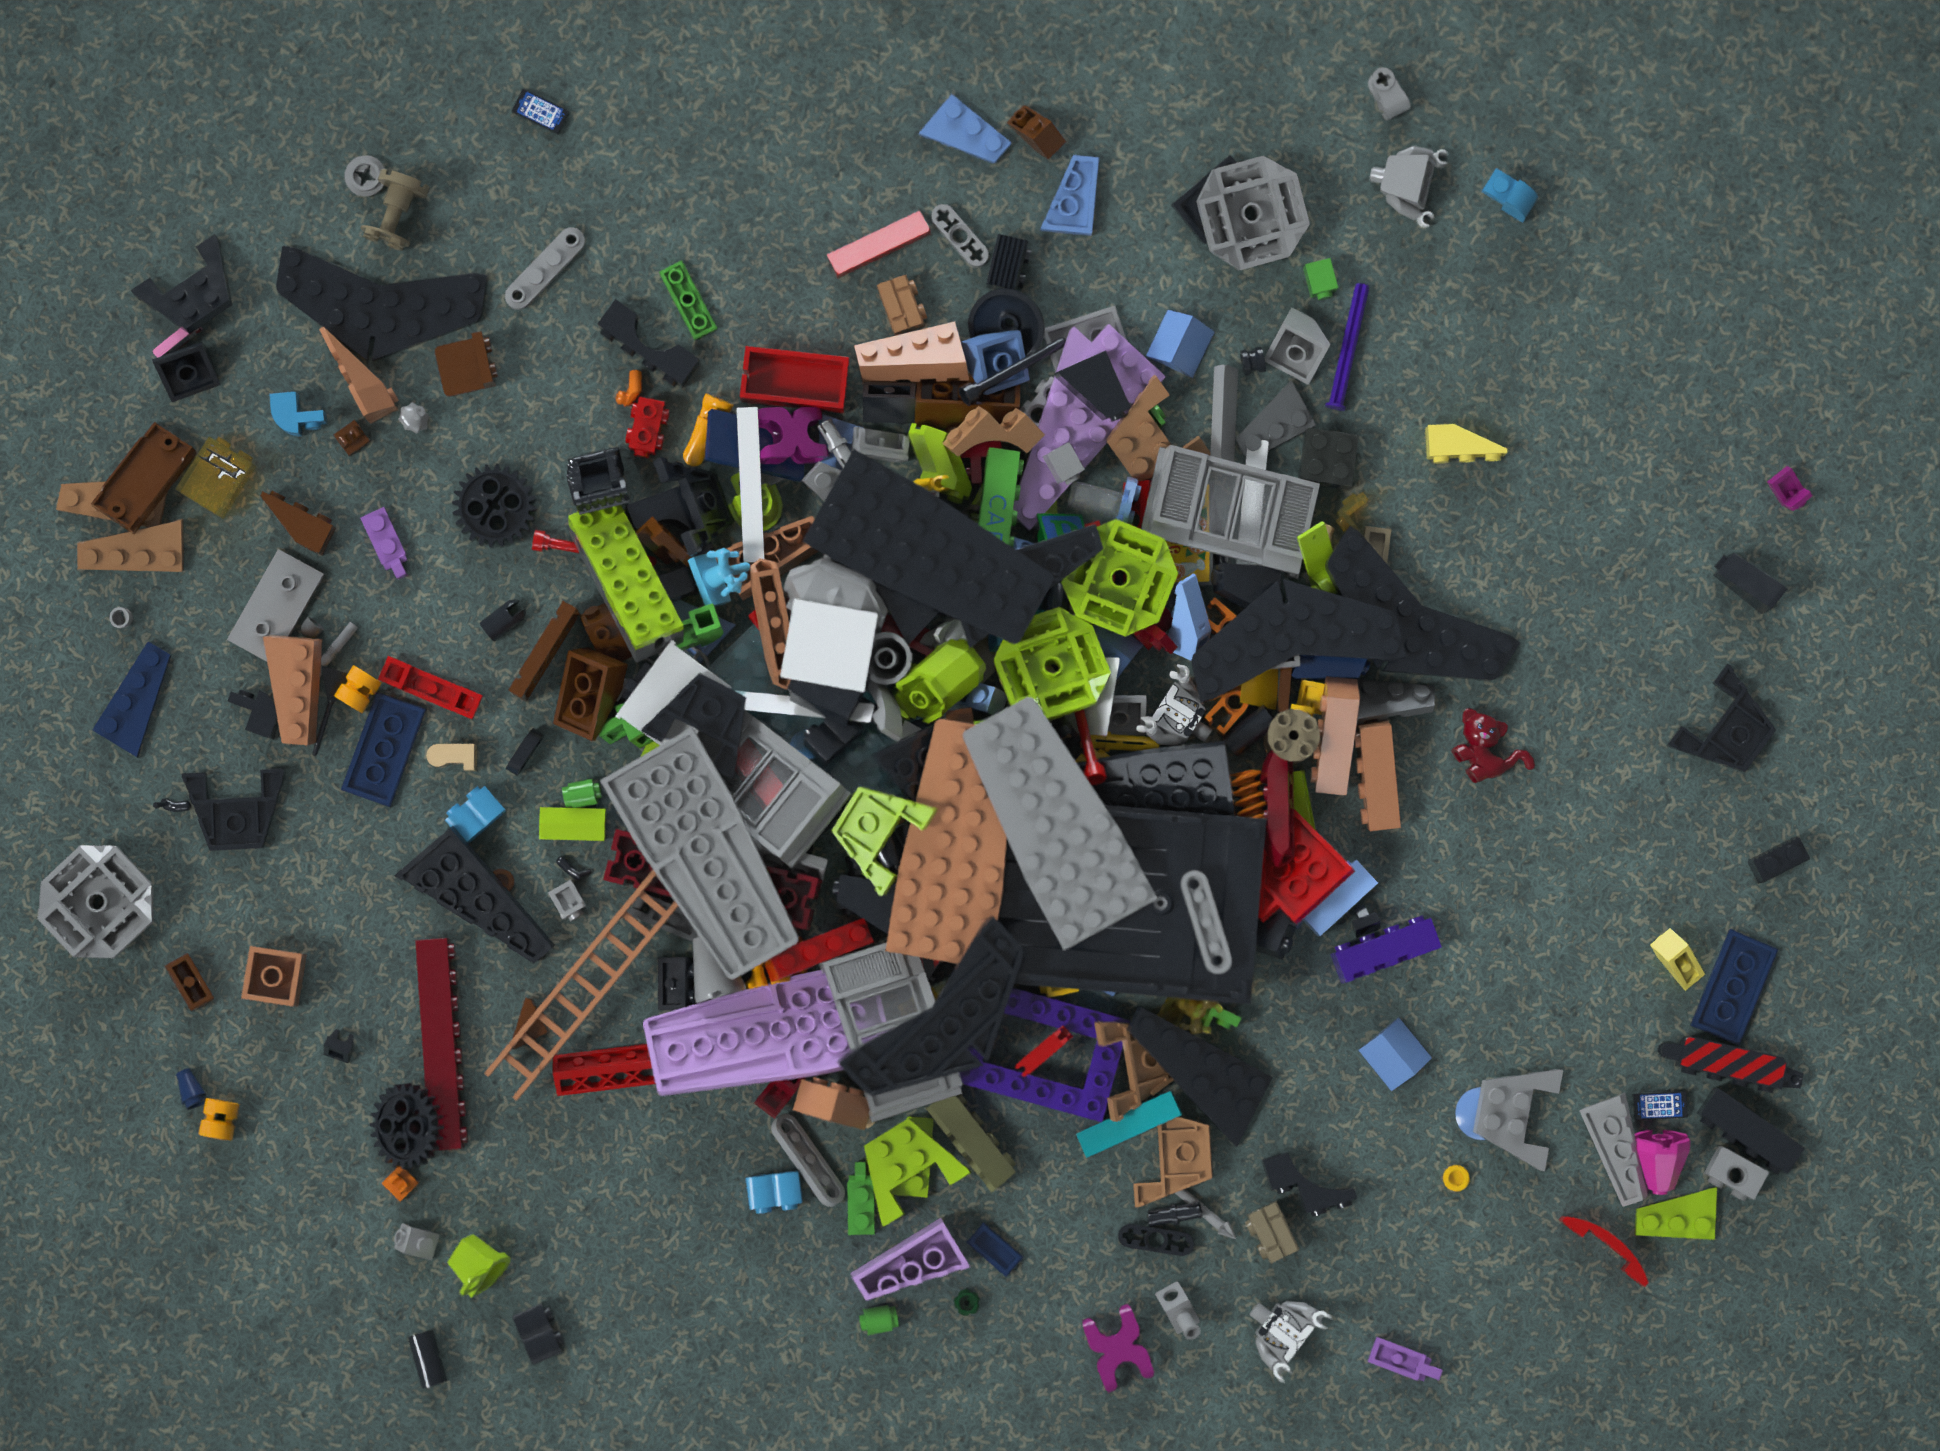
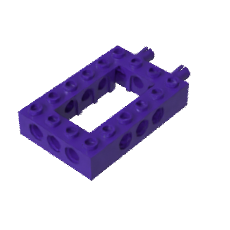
[959,988,1130,1122]

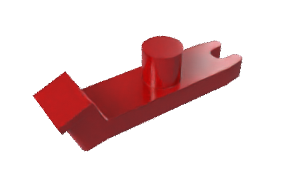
[1015,1025,1073,1077]

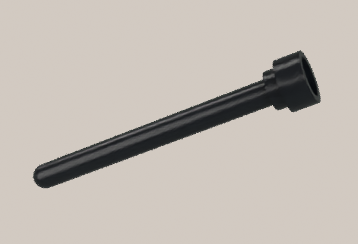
[959,337,1066,406]

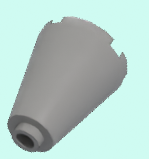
[867,632,912,685]
[693,933,746,1004]

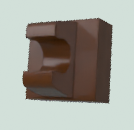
[334,420,371,457]

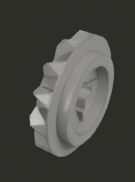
[345,156,385,197]

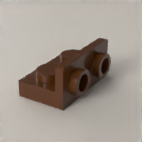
[635,516,693,567]

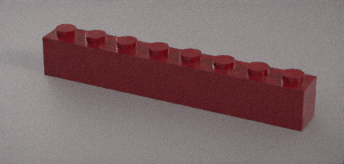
[415,938,468,1151]

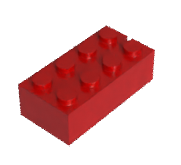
[740,346,850,413]

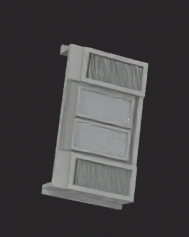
[1141,445,1320,579]
[697,710,852,869]
[819,942,963,1123]

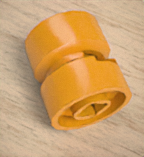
[334,665,382,714]
[198,1098,240,1141]

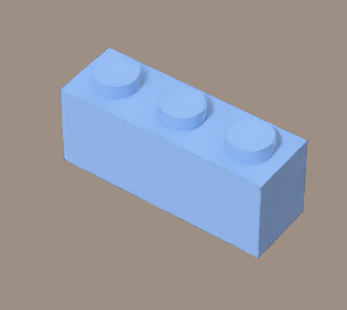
[1303,860,1378,937]

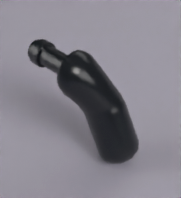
[153,798,191,812]
[556,856,591,880]

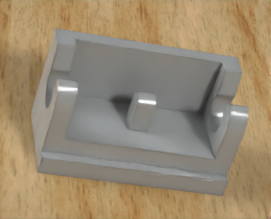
[851,427,909,463]

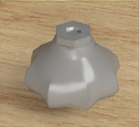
[398,403,430,434]

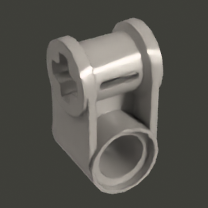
[1368,68,1411,120]

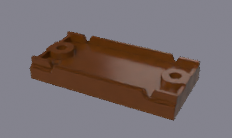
[91,422,197,535]
[508,601,580,702]

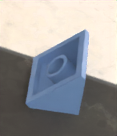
[1146,310,1214,378]
[1358,1017,1432,1091]

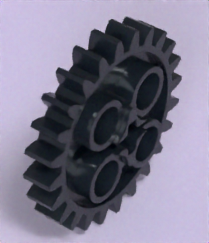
[452,464,537,549]
[369,1083,445,1169]

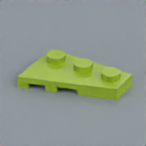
[1635,1187,1717,1240]

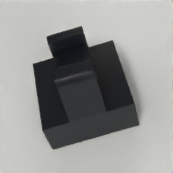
[1352,905,1381,938]
[324,1029,354,1064]

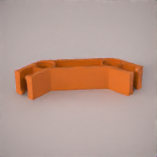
[1203,597,1248,736]

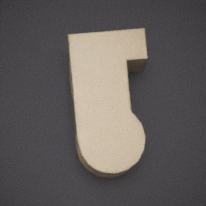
[426,744,477,771]

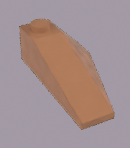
[319,327,399,424]

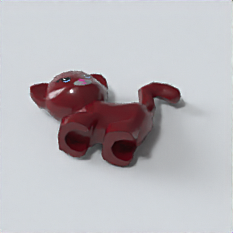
[1451,708,1535,783]

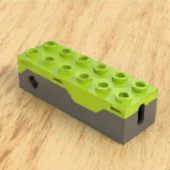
[568,505,684,663]

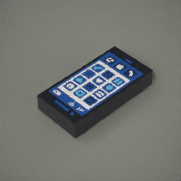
[512,89,570,135]
[1633,1091,1688,1120]

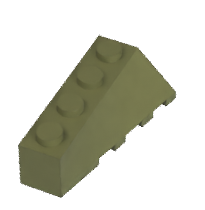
[926,1094,1016,1193]

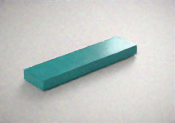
[1076,1091,1182,1158]

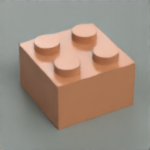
[241,946,307,1007]
[793,1077,870,1130]

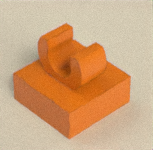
[382,1167,419,1202]

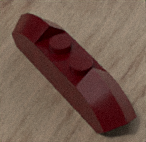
[1260,749,1295,867]

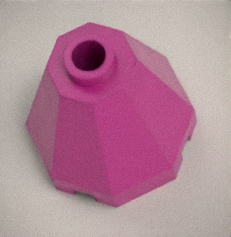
[1634,1130,1690,1195]

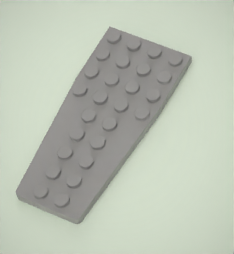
[962,697,1157,950]
[600,728,798,979]

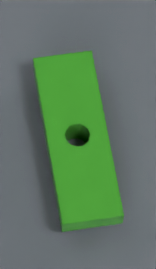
[659,260,717,341]

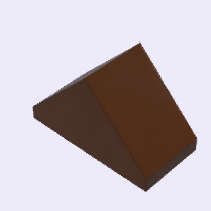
[512,997,550,1050]

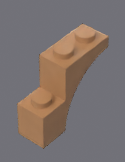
[942,406,1045,457]

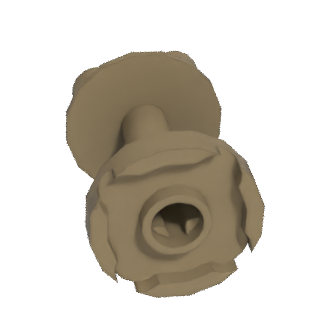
[360,169,430,251]
[1263,709,1320,765]

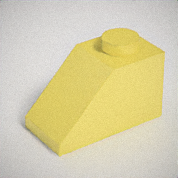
[1650,929,1705,991]

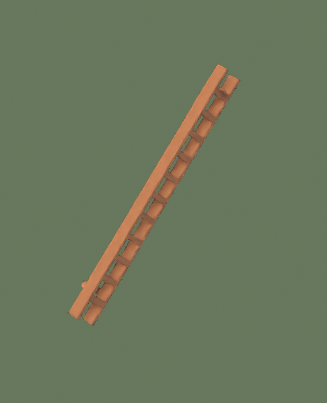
[484,870,679,1101]

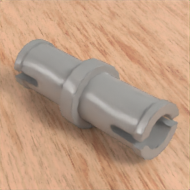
[817,419,851,469]

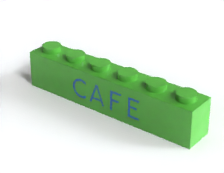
[978,447,1024,547]

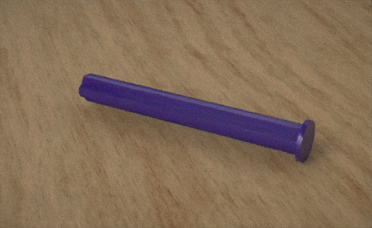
[1325,283,1369,411]

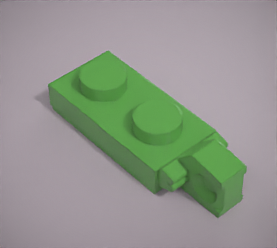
[847,1161,875,1235]

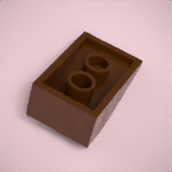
[553,647,628,741]

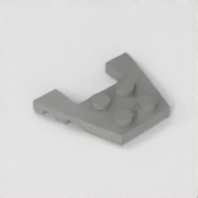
[1473,1069,1563,1171]

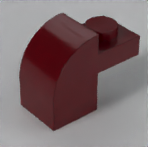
[960,440,1001,487]
[1134,607,1178,654]
[754,1077,807,1119]

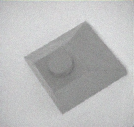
[1264,307,1330,385]

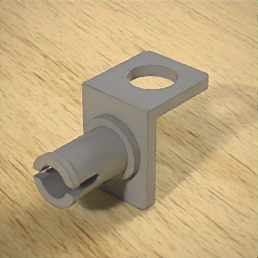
[1155,1282,1200,1340]

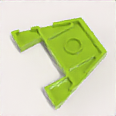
[832,787,938,896]
[864,1118,972,1227]

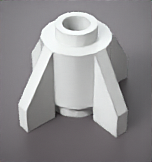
[920,618,966,649]

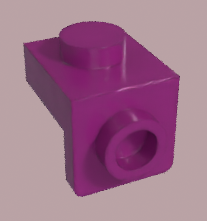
[1767,466,1813,511]

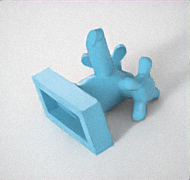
[688,548,750,607]

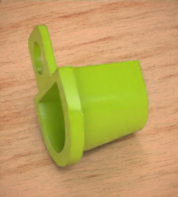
[728,472,783,531]
[447,1234,510,1298]

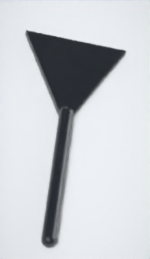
[312,665,348,756]

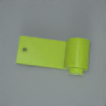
[1297,521,1338,595]

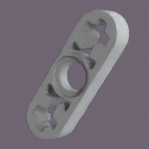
[931,204,988,268]

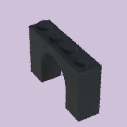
[624,486,718,602]

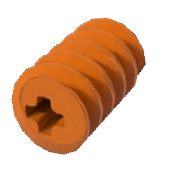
[1230,770,1268,819]

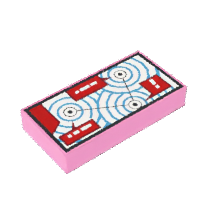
[153,327,203,358]

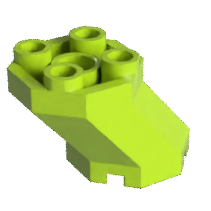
[908,423,972,504]
[896,639,986,723]

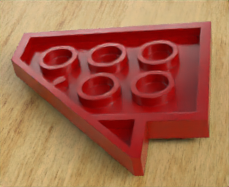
[1258,809,1355,925]

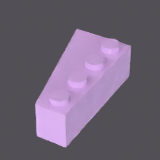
[851,1218,970,1300]

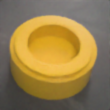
[1443,1165,1470,1191]

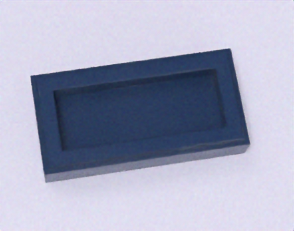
[966,1222,1023,1277]

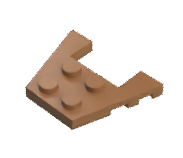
[1106,375,1211,481]
[1094,1021,1173,1122]
[1134,1117,1213,1207]

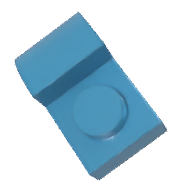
[1481,168,1538,223]
[270,392,327,436]

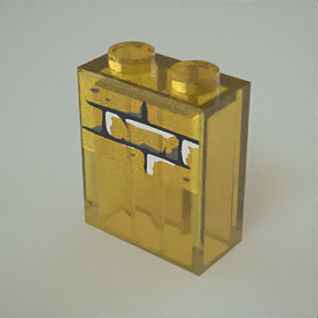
[176,437,256,519]

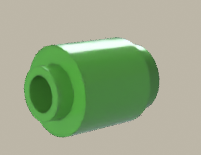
[562,778,602,808]
[859,1305,899,1335]

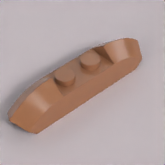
[750,558,791,689]

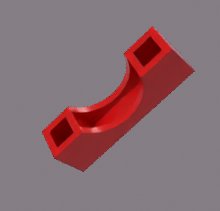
[764,918,874,983]

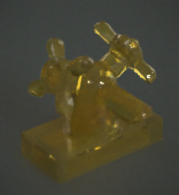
[1157,997,1223,1034]

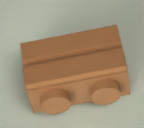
[877,275,927,336]

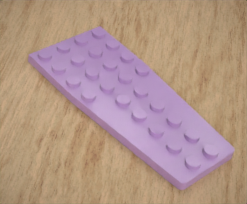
[643,970,888,1096]

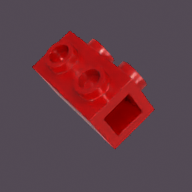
[625,397,669,458]

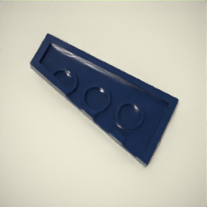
[93,642,172,758]

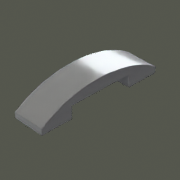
[866,679,902,742]

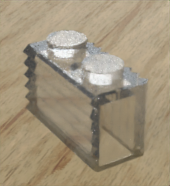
[1067,481,1124,520]

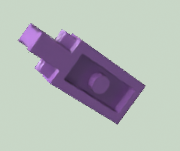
[360,507,408,580]
[1367,1337,1443,1381]

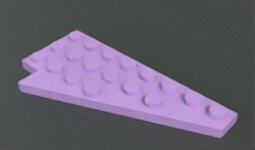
[1013,324,1166,530]

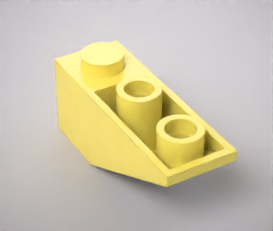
[1425,424,1508,464]

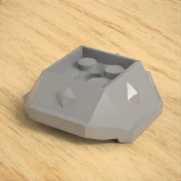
[1196,156,1310,271]
[783,558,888,634]
[37,846,154,958]

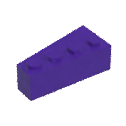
[1330,915,1442,984]

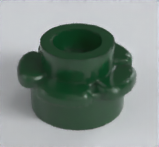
[954,1289,979,1316]

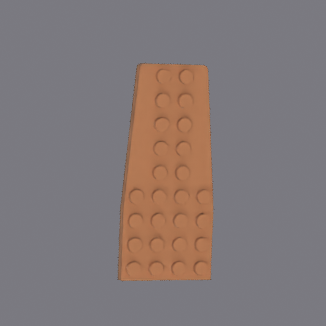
[885,719,1007,964]

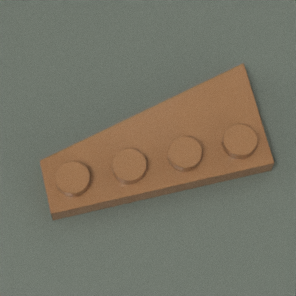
[56,482,167,527]
[77,519,184,572]

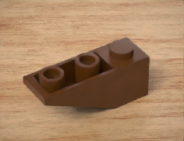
[260,491,336,556]

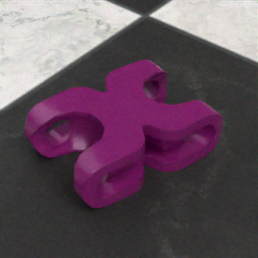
[758,407,829,464]
[1082,1304,1154,1393]

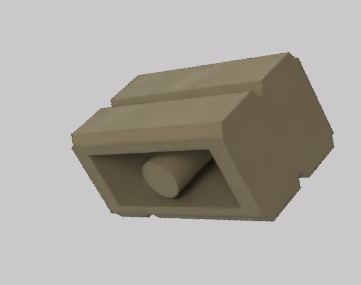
[1245,1201,1299,1263]

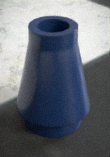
[176,1068,207,1110]

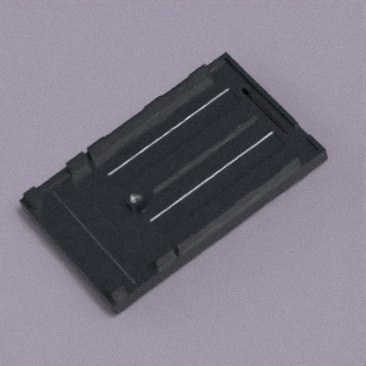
[998,805,1266,1004]

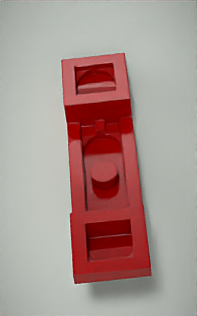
[378,656,483,720]
[1559,1216,1648,1287]

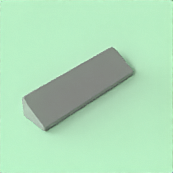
[1210,365,1238,462]

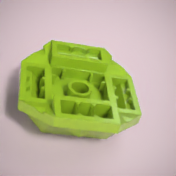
[1061,519,1178,637]
[994,607,1111,721]

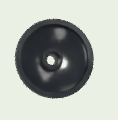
[968,288,1045,357]

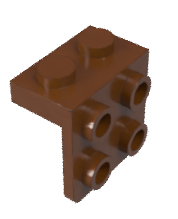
[435,331,498,397]
[579,603,632,662]

